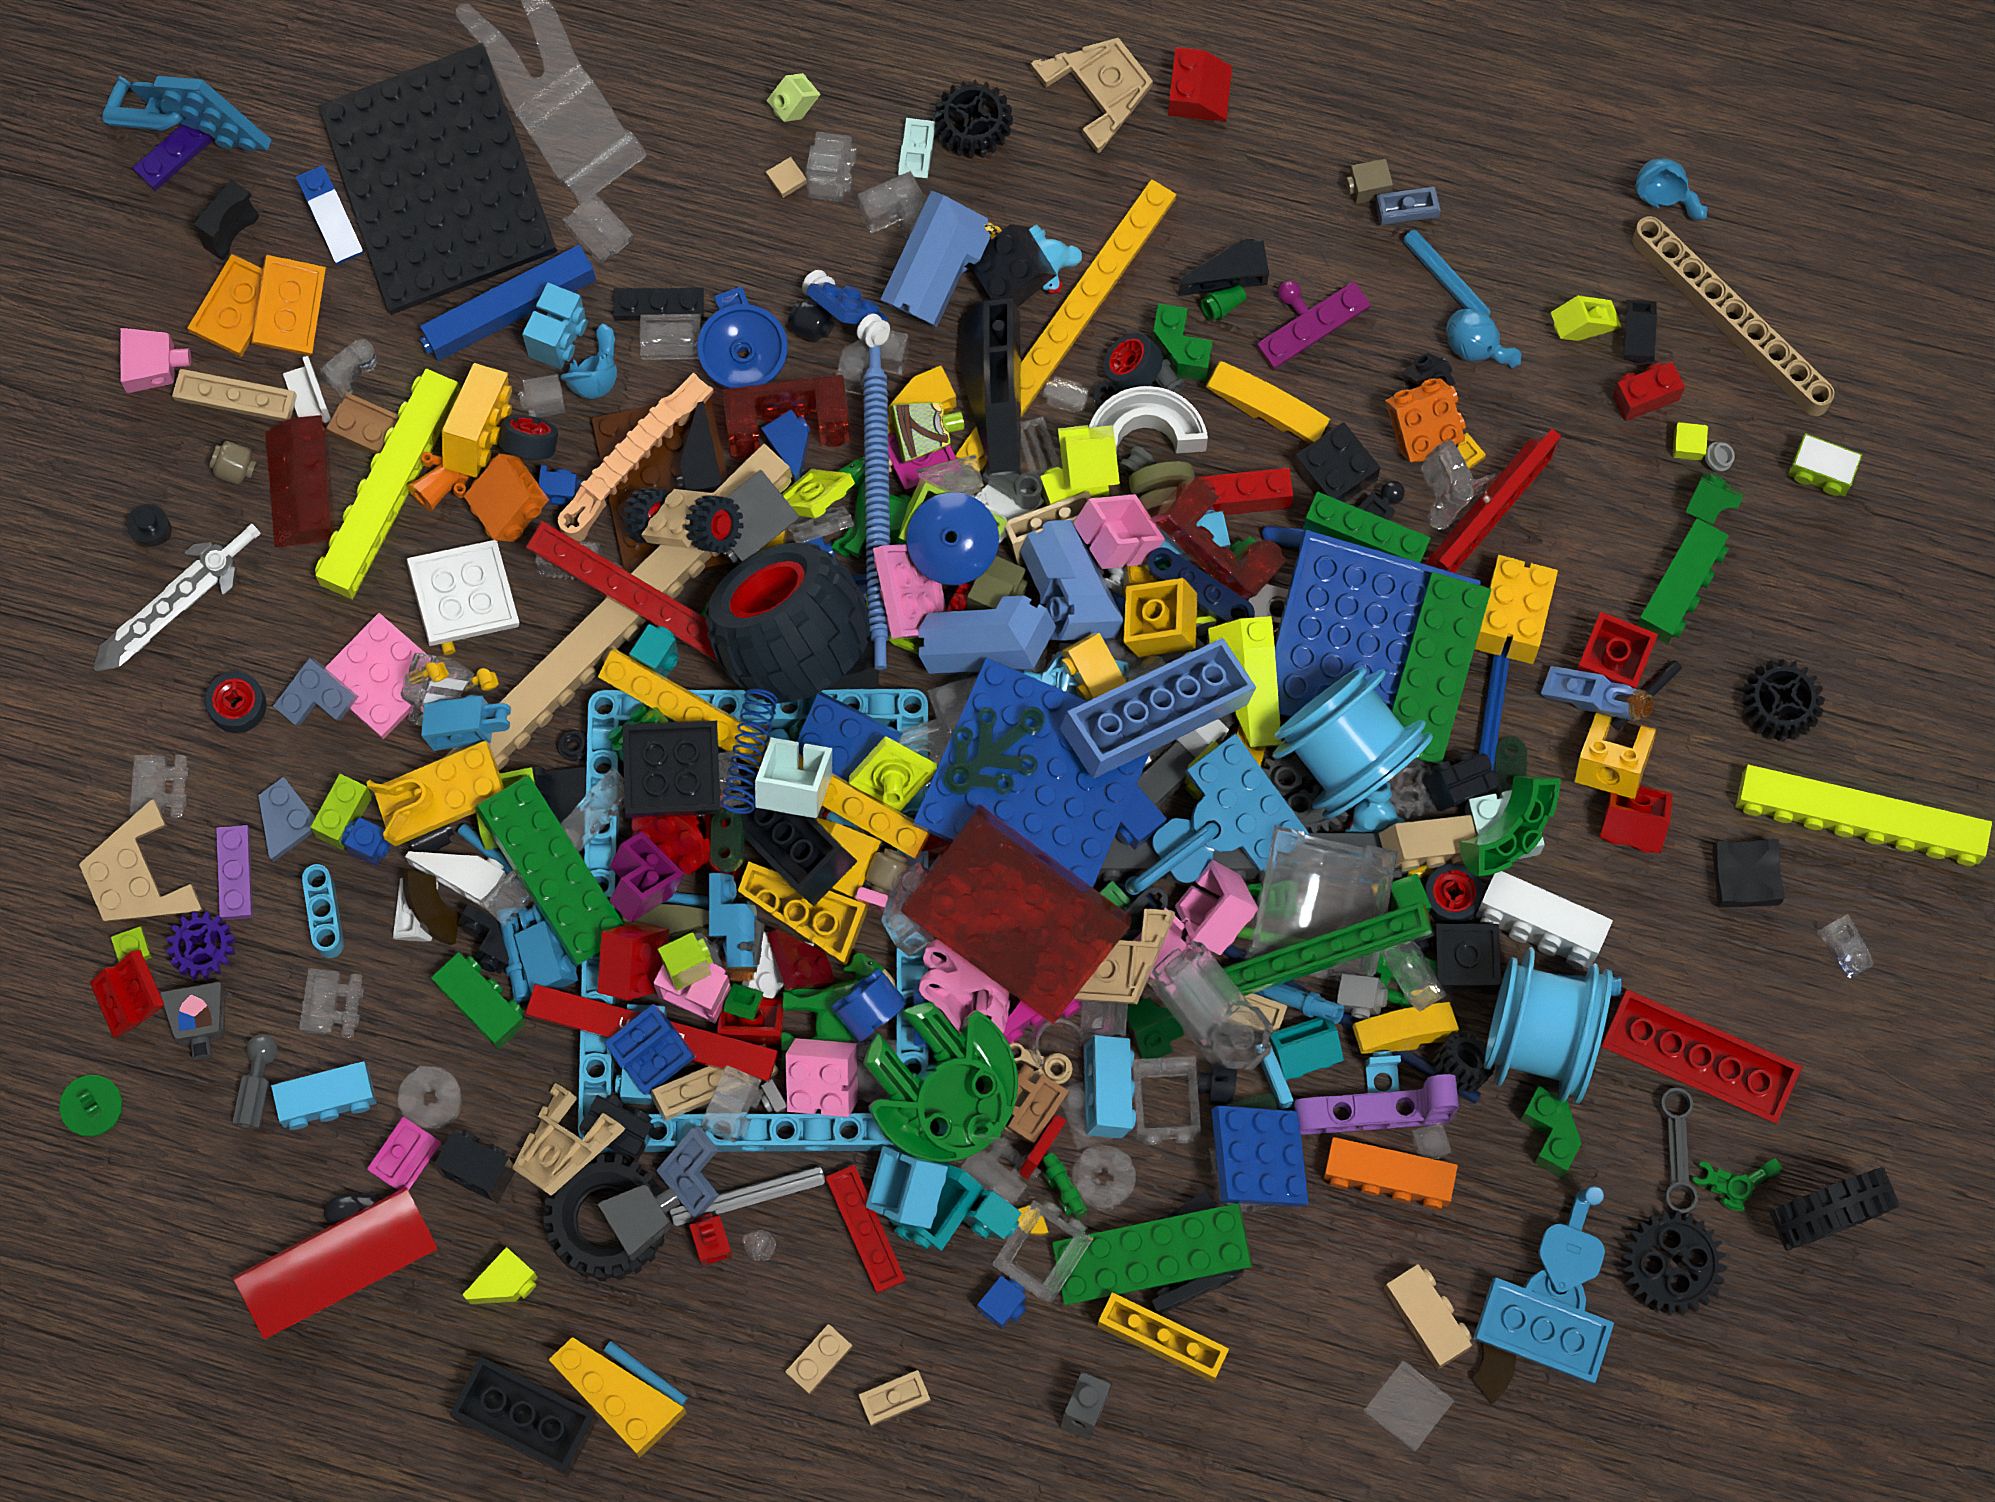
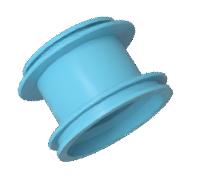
[1273,666,1433,820]
[1484,947,1613,1104]

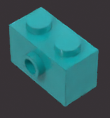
[629,624,679,678]
[1269,1017,1344,1080]
[963,1190,1022,1240]

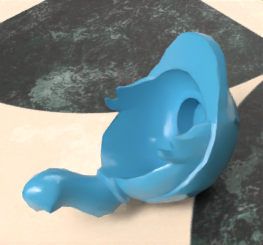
[1635,158,1708,221]
[1446,309,1522,369]
[560,323,617,399]

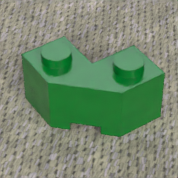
[1152,303,1213,382]
[1520,1086,1582,1178]

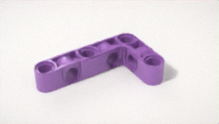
[1294,1074,1459,1135]

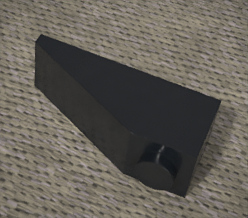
[1178,239,1269,296]
[676,401,722,493]

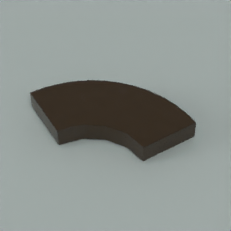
[403,870,460,945]
[1471,1342,1516,1405]

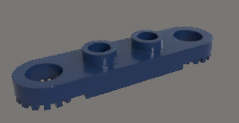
[1146,547,1255,623]

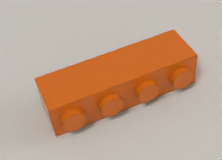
[1323,1137,1458,1210]

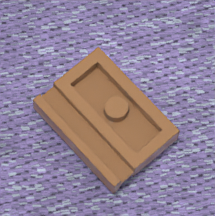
[326,392,399,455]

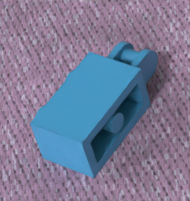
[421,695,511,751]
[514,903,579,993]

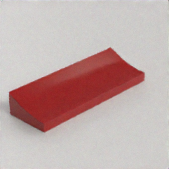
[1424,429,1561,573]
[1601,988,1802,1124]
[233,1187,438,1340]

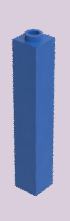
[419,244,596,362]

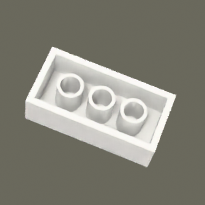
[1475,871,1613,969]

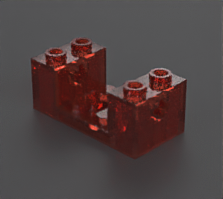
[722,375,851,458]
[1150,476,1287,599]

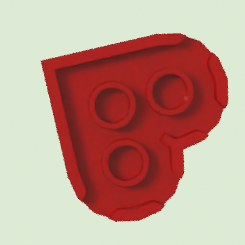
[631,815,711,875]

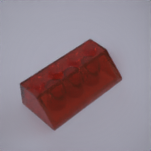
[266,415,335,547]

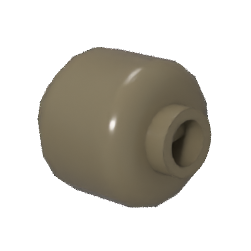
[209,441,256,485]
[866,848,911,896]

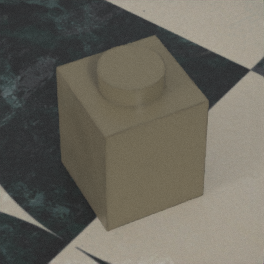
[1346,159,1393,204]

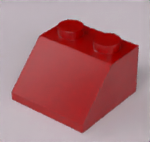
[1168,47,1232,122]
[1600,785,1673,854]

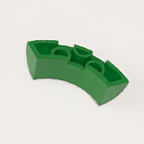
[1459,776,1561,876]

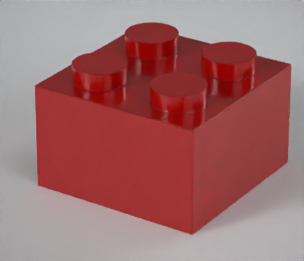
[1576,611,1658,689]
[597,922,670,1001]

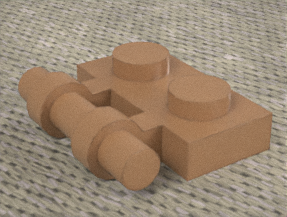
[1008,1064,1069,1146]

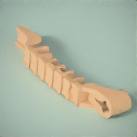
[558,372,714,542]

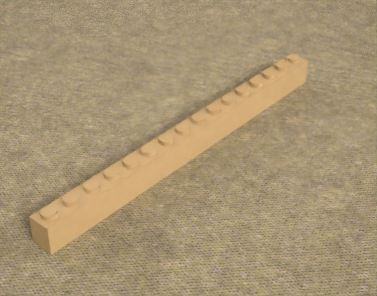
[444,444,792,770]

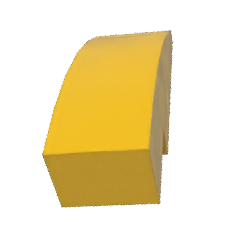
[1352,1002,1459,1054]

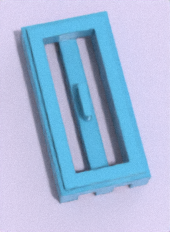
[1257,1043,1294,1110]

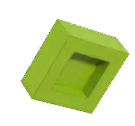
[111,926,152,962]

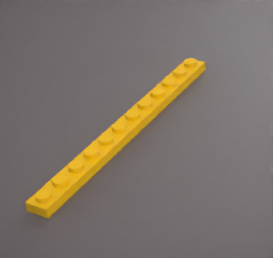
[955,179,1176,475]
[598,649,930,859]

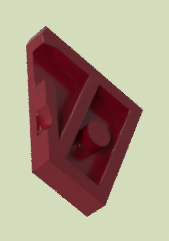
[767,929,836,991]

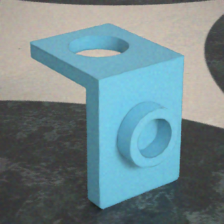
[1365,1051,1401,1093]

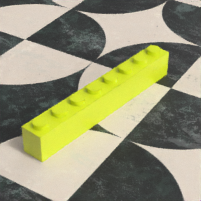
[315,368,461,600]
[1735,765,1992,866]

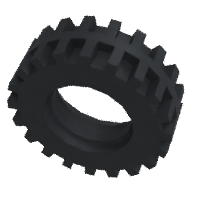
[543,1154,667,1282]
[1769,1167,1900,1251]

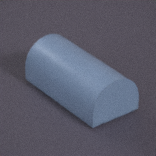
[1376,187,1441,225]

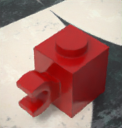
[689,1213,733,1267]

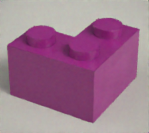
[609,831,684,923]

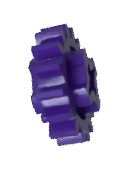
[166,911,236,980]

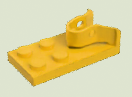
[366,740,505,846]

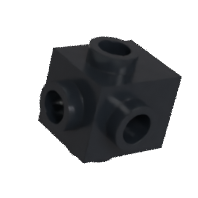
[1401,353,1456,390]

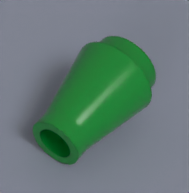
[1201,285,1247,321]

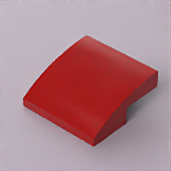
[90,950,165,1038]

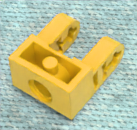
[1575,712,1657,799]

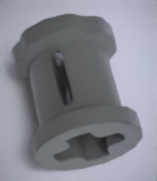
[1154,359,1186,393]

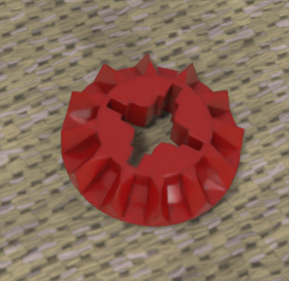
[946,579,976,612]

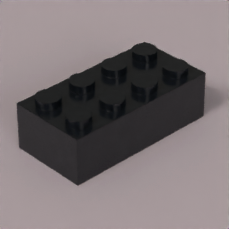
[725,789,858,906]
[449,1356,598,1477]

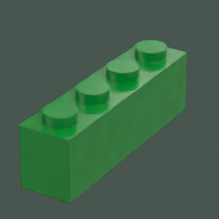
[1303,492,1431,563]
[1636,518,1729,645]

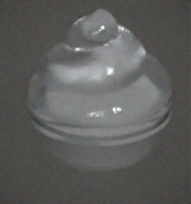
[742,1229,776,1261]

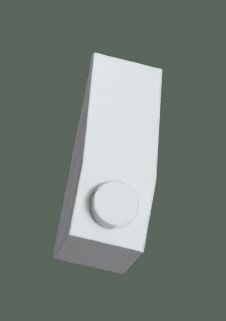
[405,851,508,910]

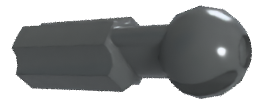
[232,1034,277,1130]

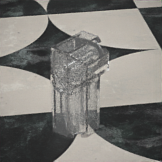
[1147,941,1273,1070]

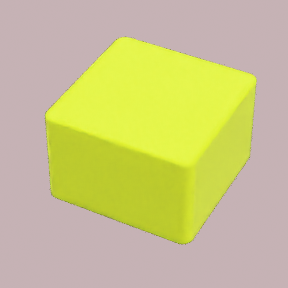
[1673,422,1708,461]

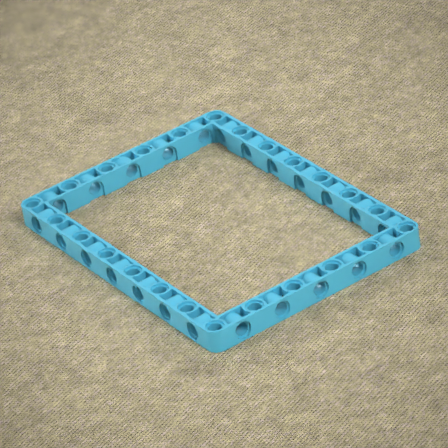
[578,689,929,1152]

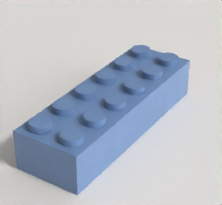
[1060,638,1256,779]

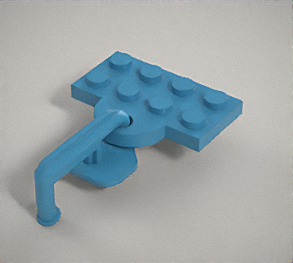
[102,76,271,152]
[1125,733,1309,895]
[1473,1186,1614,1384]

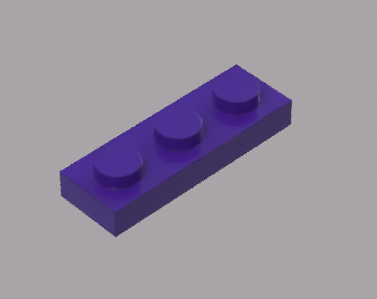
[133,124,214,192]

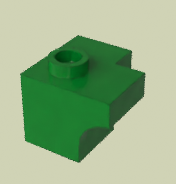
[1686,473,1744,524]

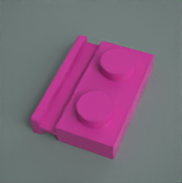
[367,1116,441,1191]

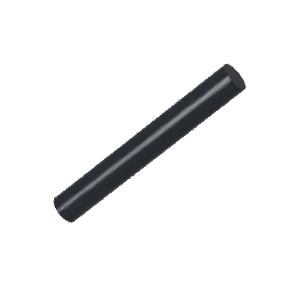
[1611,660,1682,731]

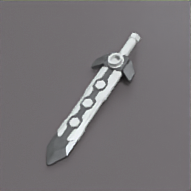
[93,523,261,671]

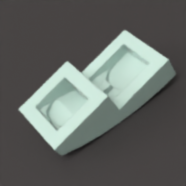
[898,118,936,179]

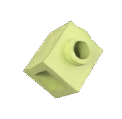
[767,73,821,122]

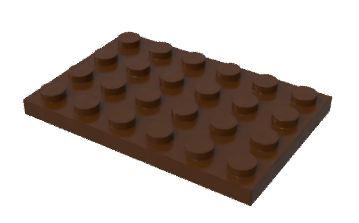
[592,397,739,573]

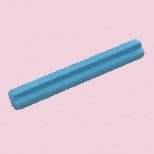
[1403,229,1491,316]

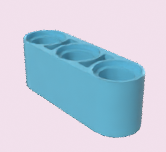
[302,864,344,958]

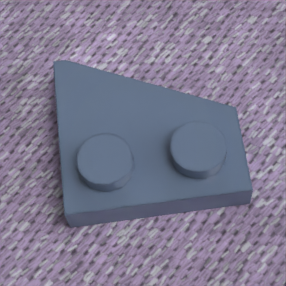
[258,777,316,862]

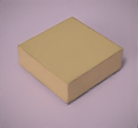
[766,157,807,198]

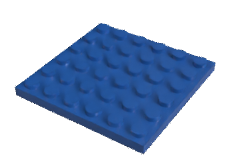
[1274,530,1481,718]
[912,658,1150,901]

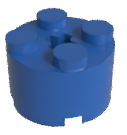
[831,968,907,1042]

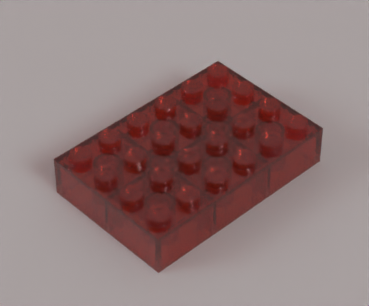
[900,804,1132,1024]

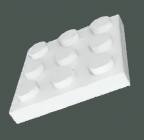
[407,540,519,646]

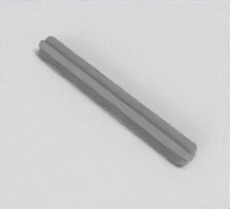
[670,1166,825,1226]

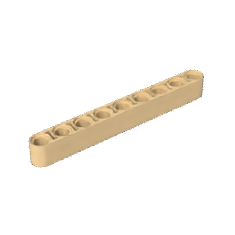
[1632,216,1835,416]

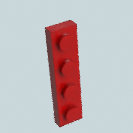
[825,1164,906,1294]

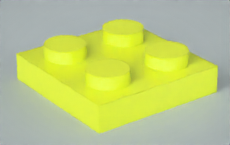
[782,469,855,518]

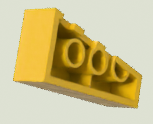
[738,862,868,967]
[549,1337,687,1458]

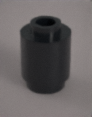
[409,824,455,853]

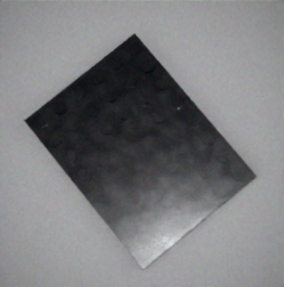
[318,43,558,315]

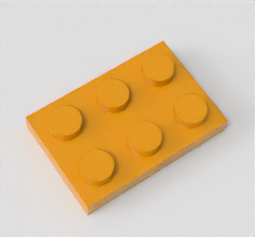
[187,254,263,358]
[251,255,326,356]

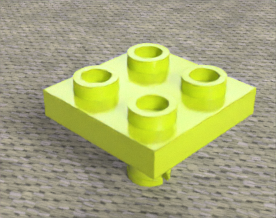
[849,736,937,811]

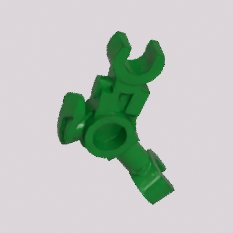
[1691,1158,1783,1212]

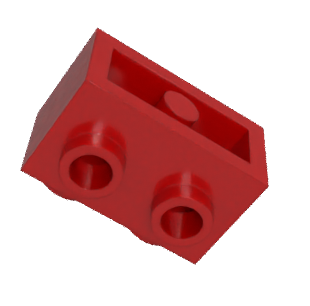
[1613,361,1685,421]

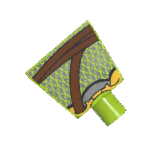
[890,402,965,464]

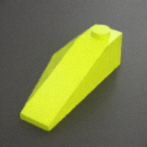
[1208,616,1282,748]

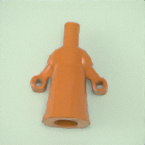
[408,452,469,512]

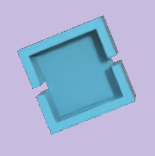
[522,282,588,370]
[866,1146,948,1229]

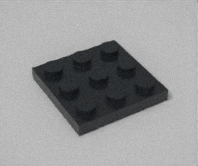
[623,720,721,818]

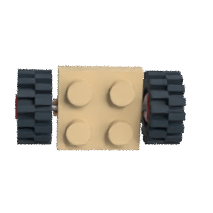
[622,488,744,553]

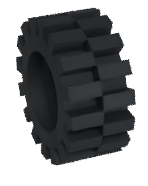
[1433,1032,1495,1093]

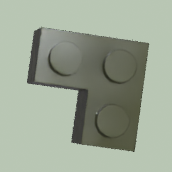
[967,556,1029,611]

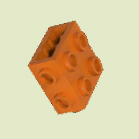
[1385,378,1466,463]
[464,453,549,542]

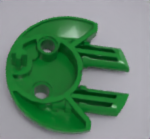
[864,1002,1018,1162]

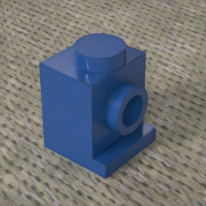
[539,465,584,506]

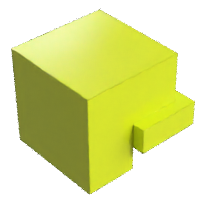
[1058,425,1120,490]

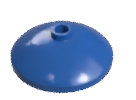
[697,304,788,391]
[907,492,999,585]

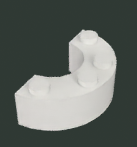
[1089,386,1208,454]

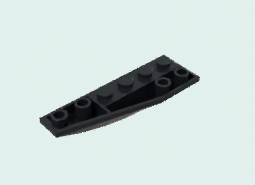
[961,298,1021,476]

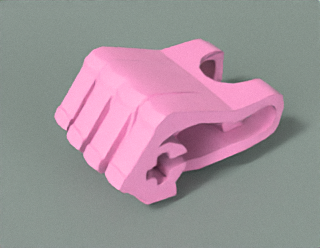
[919,939,1010,1033]

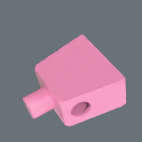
[121,328,191,393]

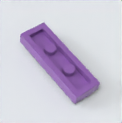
[216,825,253,921]

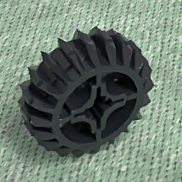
[934,79,1013,159]
[1740,659,1825,742]

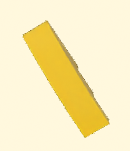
[1205,361,1330,445]

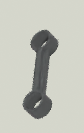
[1659,1088,1698,1216]

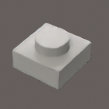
[760,1080,789,1114]

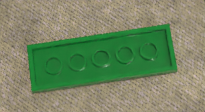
[1391,572,1492,765]
[475,775,624,967]
[1052,1203,1253,1306]

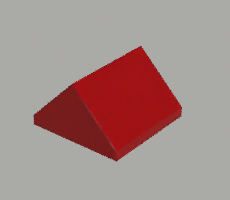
[717,997,785,1046]

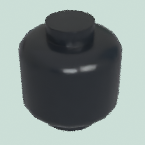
[788,298,834,343]

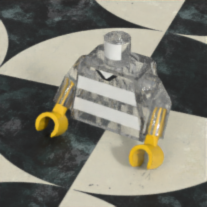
[401,653,499,727]

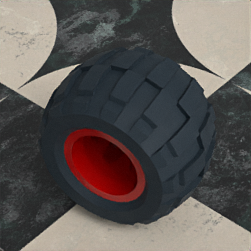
[705,542,870,704]

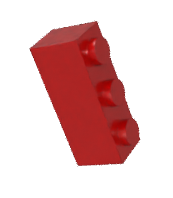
[1197,468,1293,515]

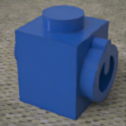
[341,817,391,867]

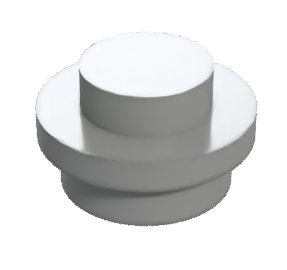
[1705,442,1735,472]

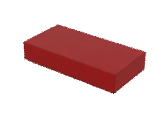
[1019,1115,1066,1180]

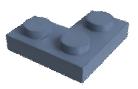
[273,658,359,726]
[656,1127,719,1218]

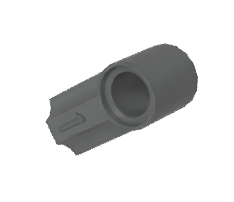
[982,467,1042,509]

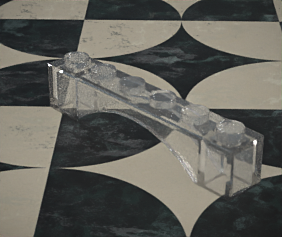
[479,767,625,927]

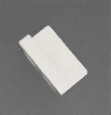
[283,356,331,430]

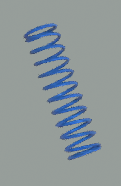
[721,689,777,814]

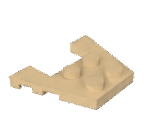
[1031,38,1153,154]
[79,799,204,922]
[1055,903,1175,1004]
[512,1083,625,1196]

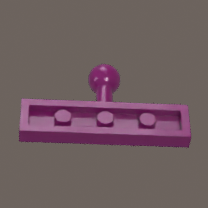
[1256,280,1371,371]

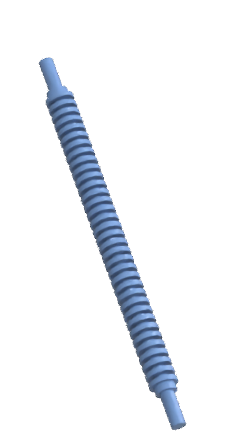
[863,345,891,670]

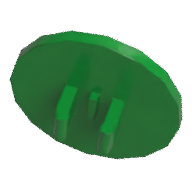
[59,1075,123,1137]

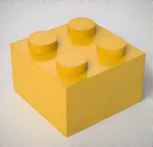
[1124,578,1197,657]

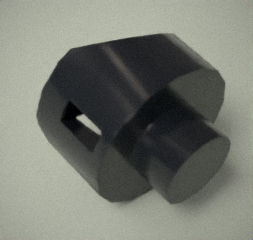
[127,504,172,547]
[1197,1062,1237,1106]

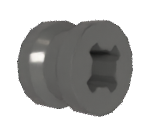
[1119,446,1157,478]

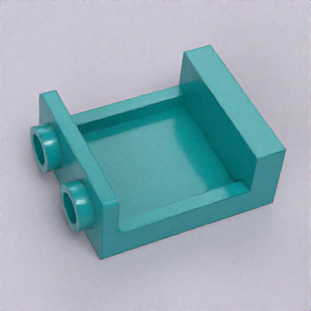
[888,1162,984,1251]

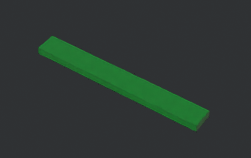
[1188,901,1433,1011]

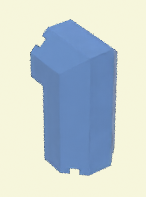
[880,191,990,327]
[1020,520,1124,640]
[919,595,1056,675]

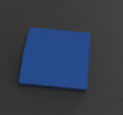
[604,1004,696,1096]

